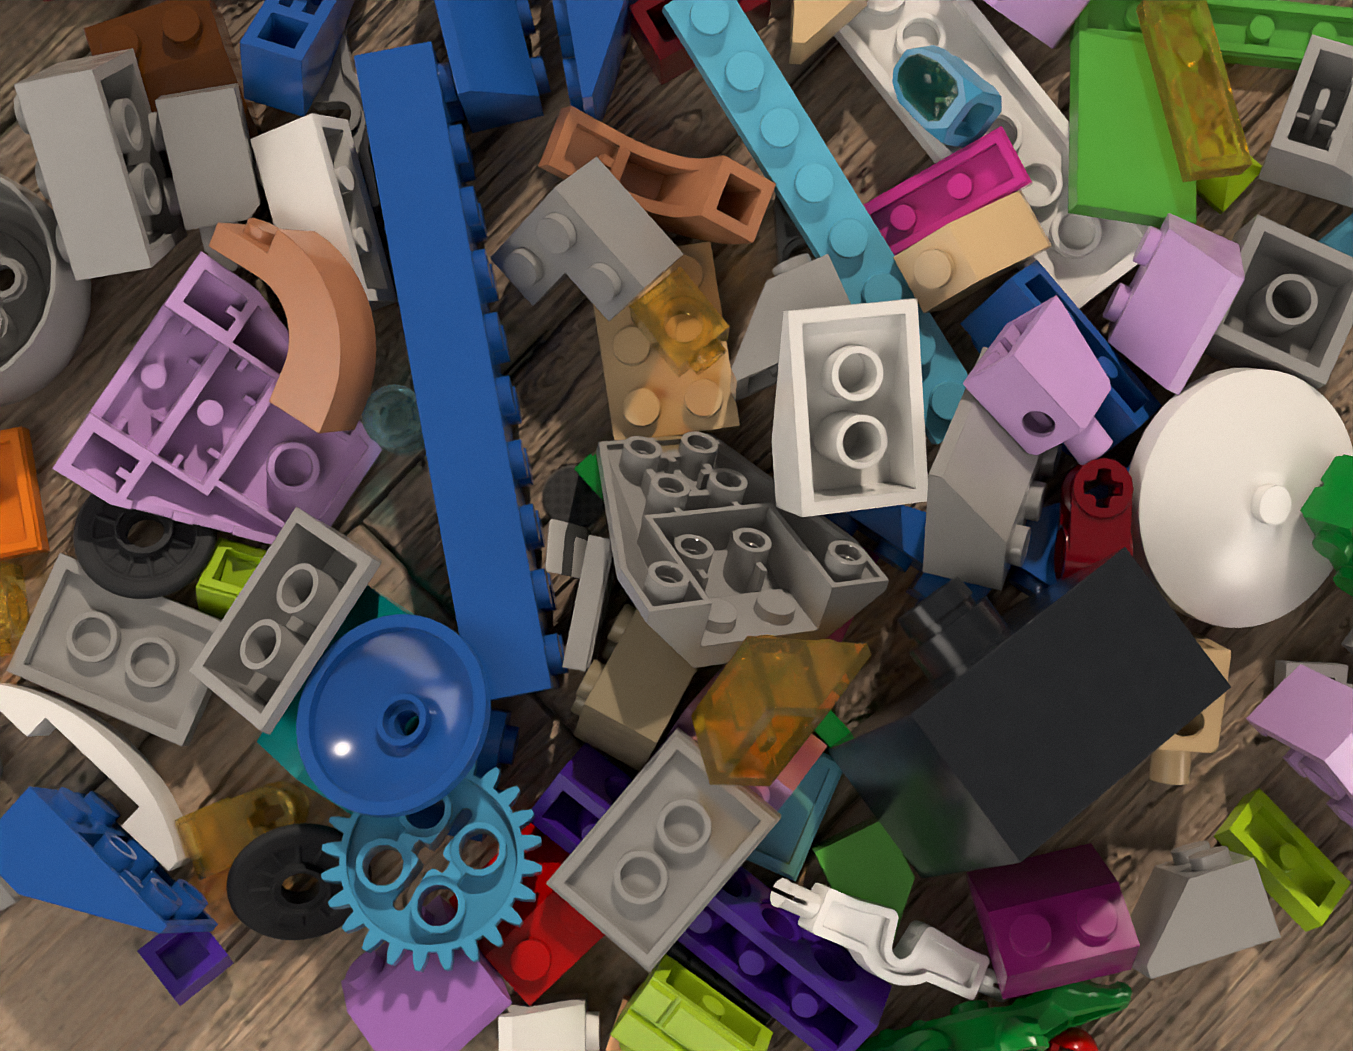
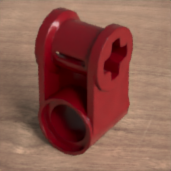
[1054,458,1134,582]

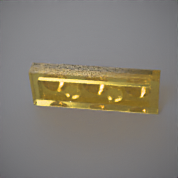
[1136,0,1252,182]

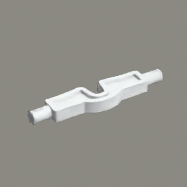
[770,878,1009,1002]

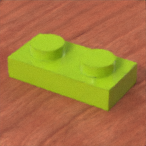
[1213,788,1351,932]

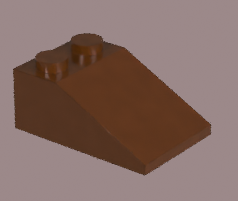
[83,0,264,215]

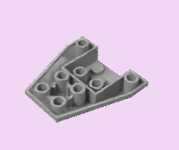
[596,431,889,668]

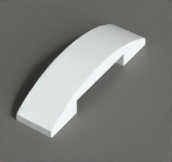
[0,683,195,871]

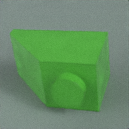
[811,816,915,945]

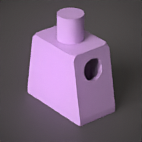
[963,295,1113,465]

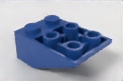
[552,0,639,122]
[0,786,218,934]

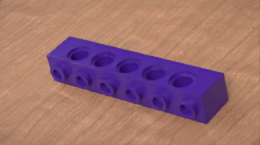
[531,742,892,1051]

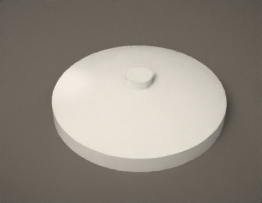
[1129,367,1353,628]

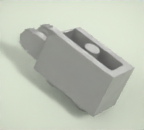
[148,83,263,271]

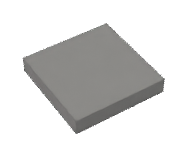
[562,535,615,672]

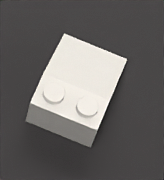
[772,299,928,517]

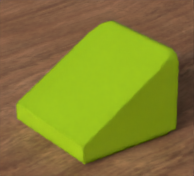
[195,537,267,619]

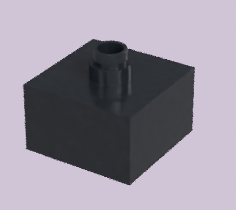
[827,547,1231,879]

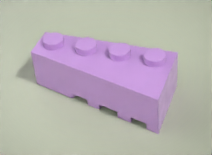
[1246,664,1353,829]

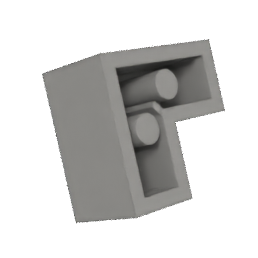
[490,156,683,321]

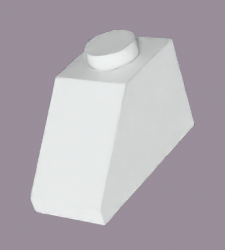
[498,993,601,1051]

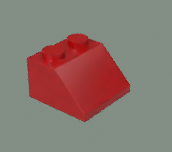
[448,823,605,1006]

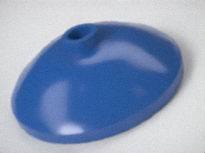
[296,614,491,818]

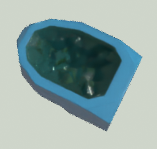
[892,45,1002,148]

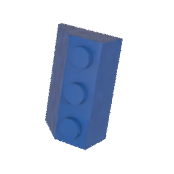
[434,0,551,133]

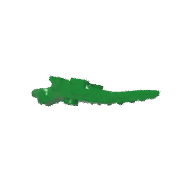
[856,979,1133,1051]

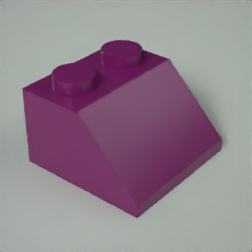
[966,843,1140,999]

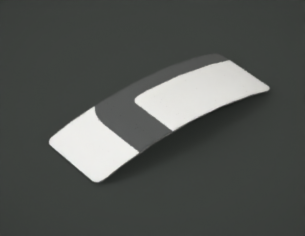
[545,519,591,579]

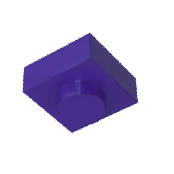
[137,932,234,1006]

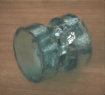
[362,384,425,456]

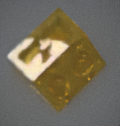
[691,635,871,786]

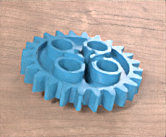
[321,760,543,972]

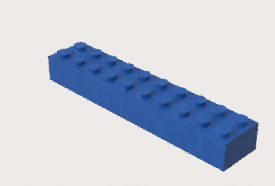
[354,41,569,701]

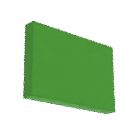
[1068,31,1197,228]

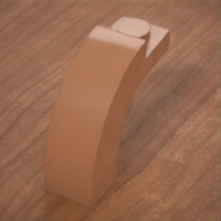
[538,106,776,244]
[209,218,376,433]

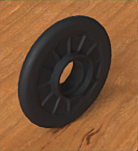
[73,493,217,599]
[226,823,372,940]

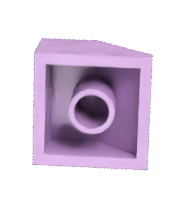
[1103,213,1245,395]

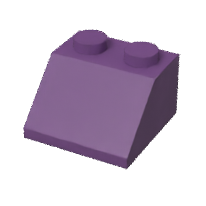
[341,894,512,1051]

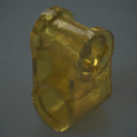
[174,780,310,880]

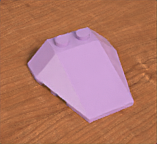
[52,251,382,544]

